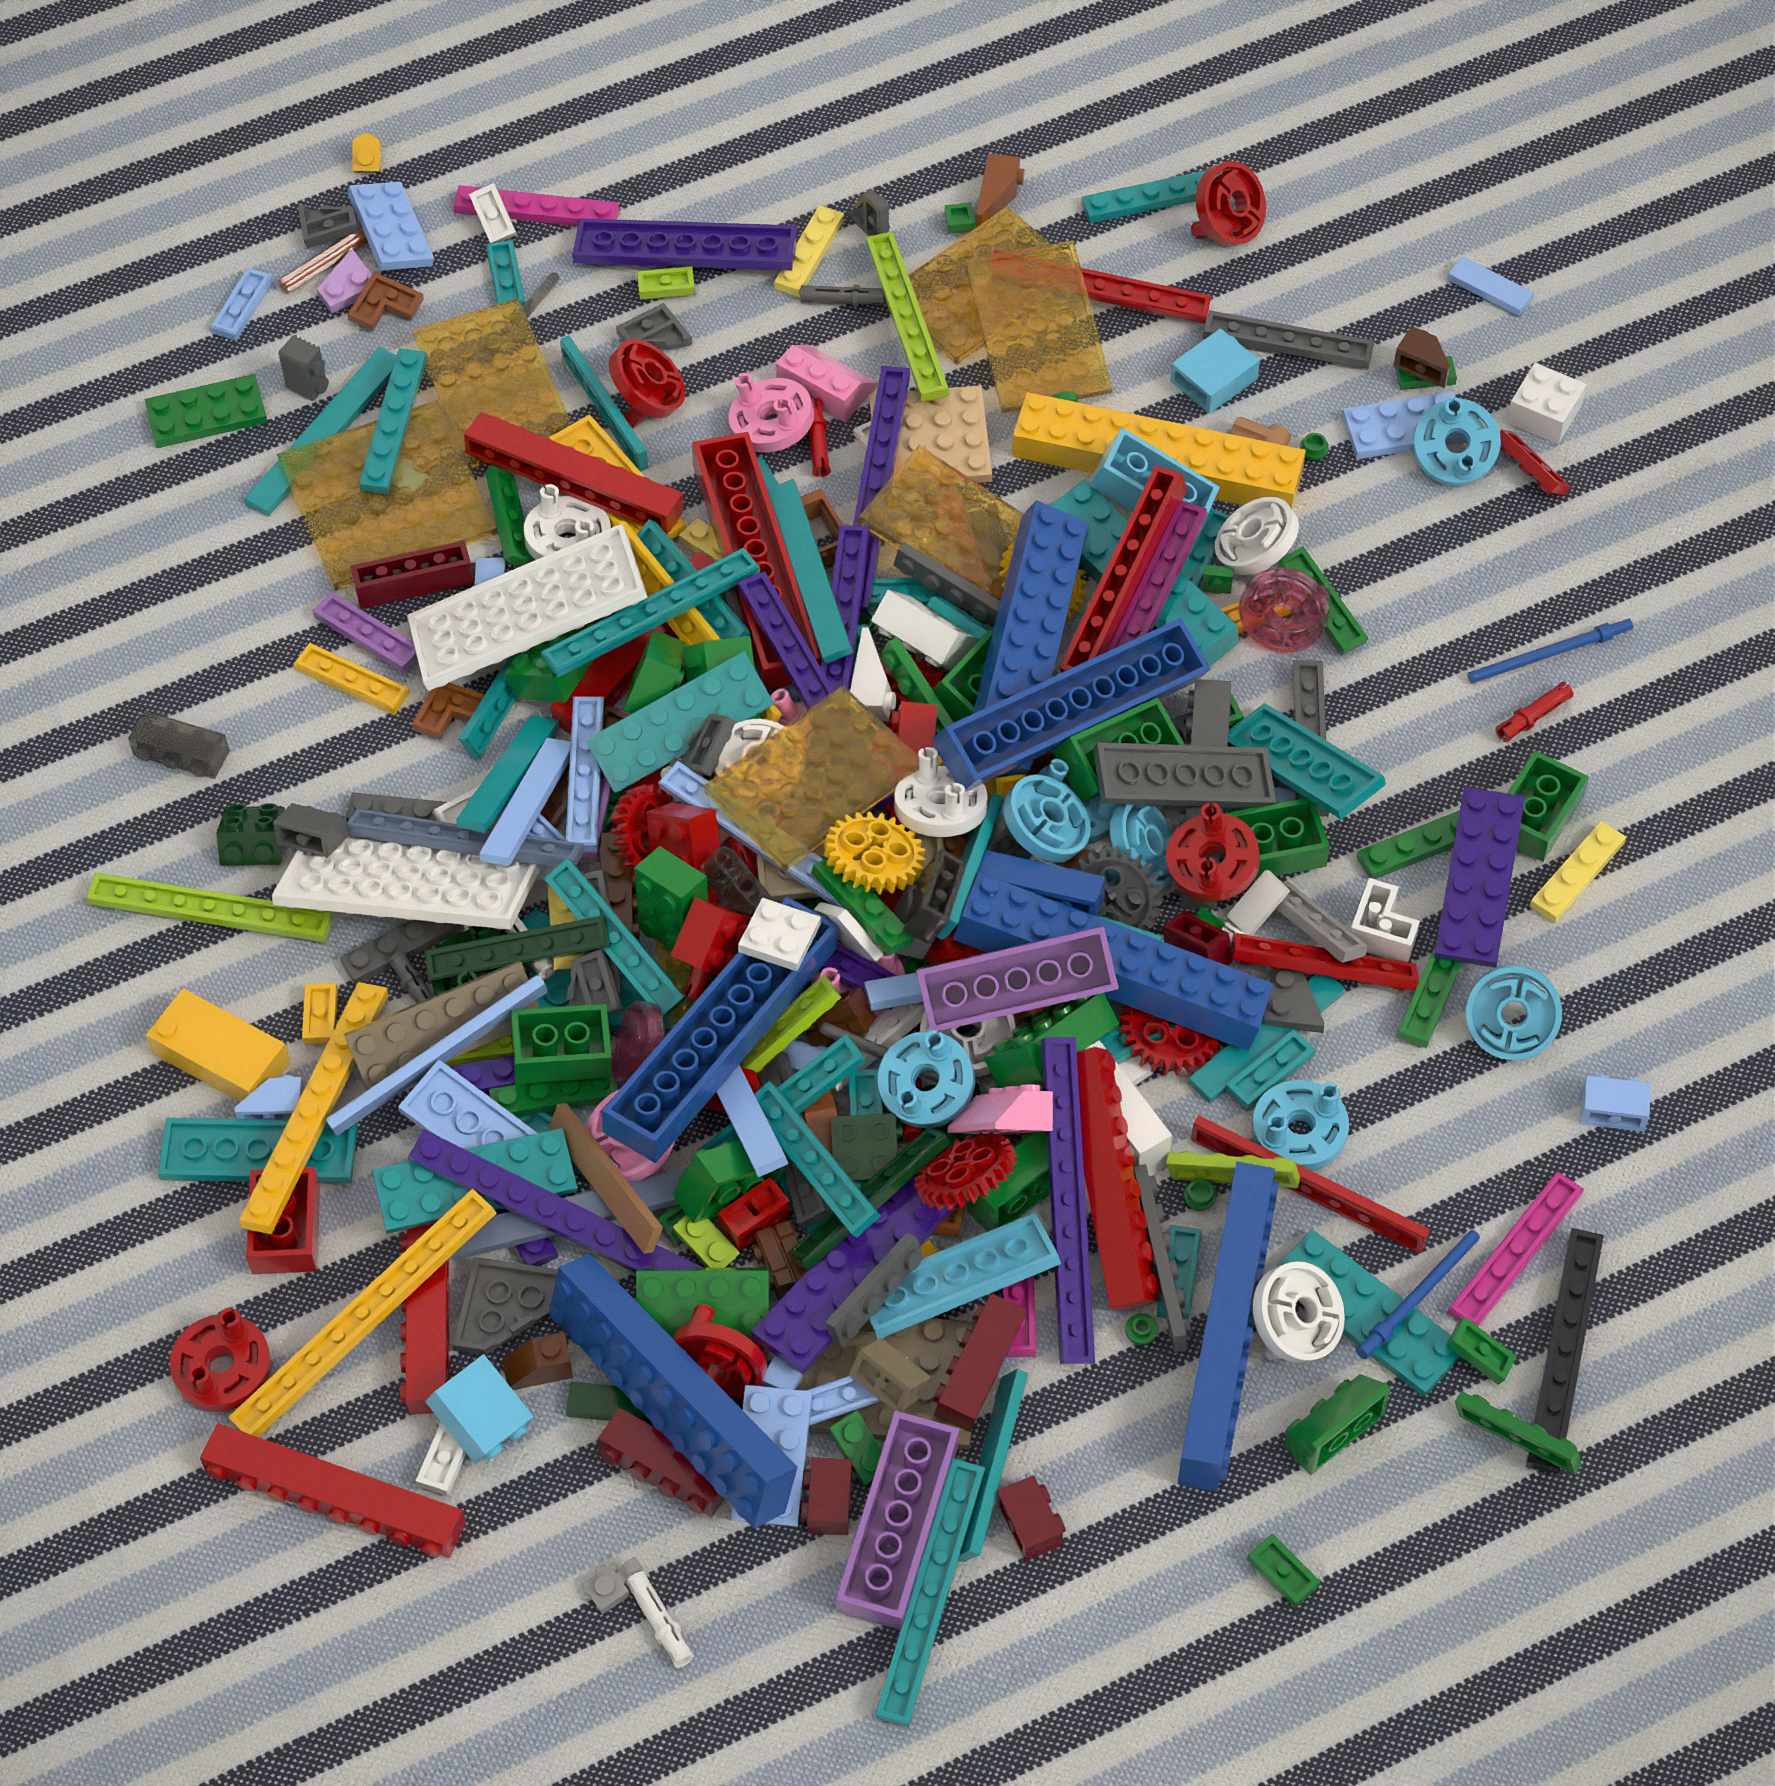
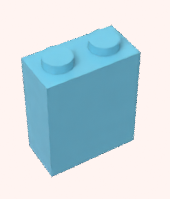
[1170,328,1260,414]
[425,1354,534,1464]

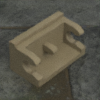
[849,1338,931,1412]

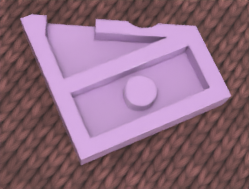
[317,250,372,314]

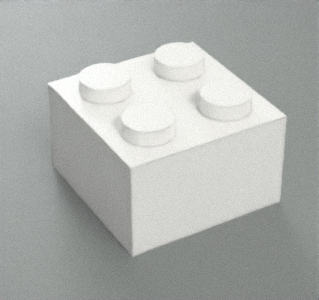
[1507,363,1587,444]

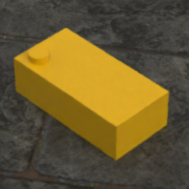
[146,988,291,1102]

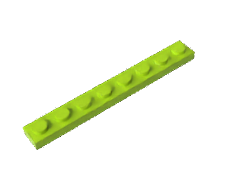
[866,231,949,402]
[86,872,333,943]

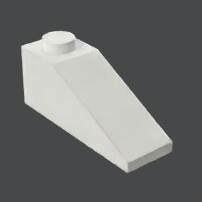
[847,628,896,721]

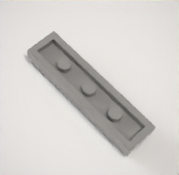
[1276,881,1368,963]

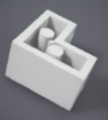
[1351,878,1420,962]

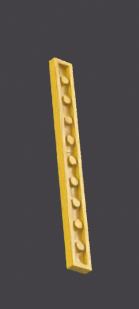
[613,520,782,723]
[239,982,389,1234]
[229,1189,497,1437]

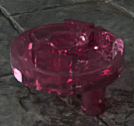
[1239,567,1330,653]
[611,1000,670,1090]

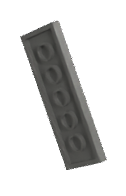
[1093,742,1276,808]

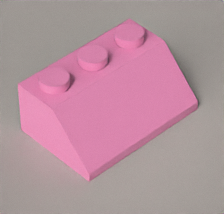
[776,345,878,422]
[948,1085,1053,1135]

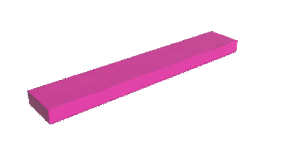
[1447,1171,1584,1327]

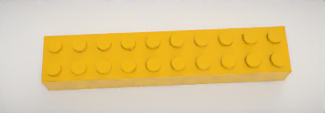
[1012,392,1306,509]

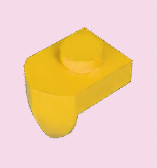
[352,133,381,172]

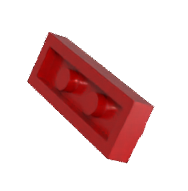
[1500,429,1571,496]

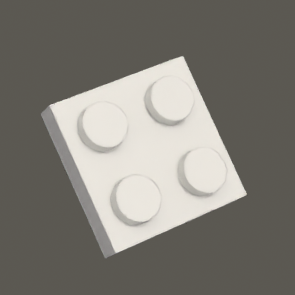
[738,898,821,971]

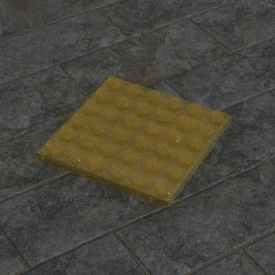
[276,400,498,591]

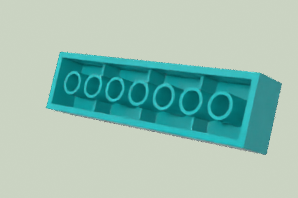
[1050,479,1239,667]

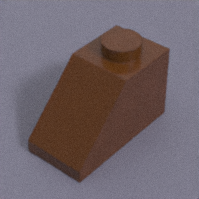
[1393,326,1450,388]
[502,1332,573,1390]

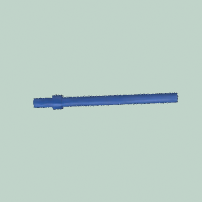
[1467,618,1633,684]
[1356,1230,1480,1359]

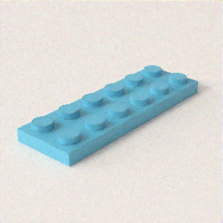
[869,1212,1061,1339]

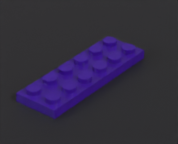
[1434,787,1525,968]

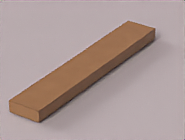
[548,1103,663,1254]

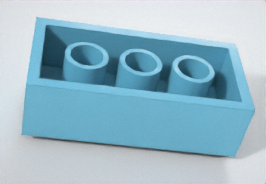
[1089,428,1220,513]

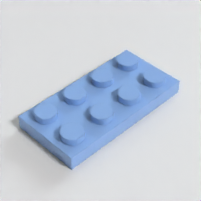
[347,182,434,271]
[1342,391,1466,460]
[398,1059,537,1149]
[730,1385,813,1527]

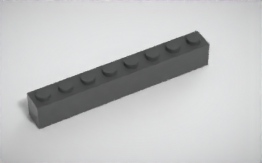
[1174,679,1231,909]

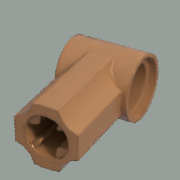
[1230,416,1291,446]

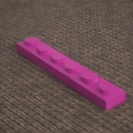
[453,185,619,226]

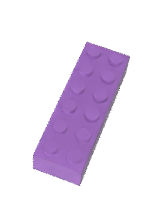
[916,926,1119,1031]
[836,1410,960,1630]

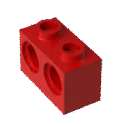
[718,1177,790,1252]

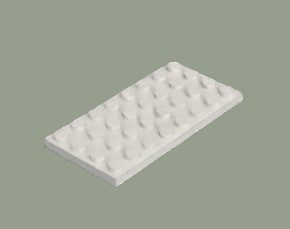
[407,524,648,691]
[272,835,541,929]

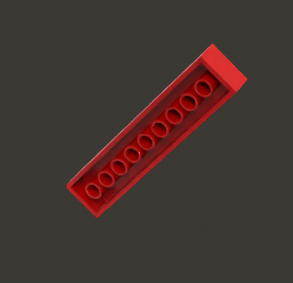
[692,432,822,690]

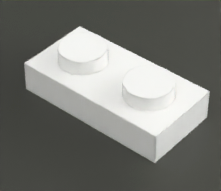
[469,183,517,243]
[415,1422,466,1496]

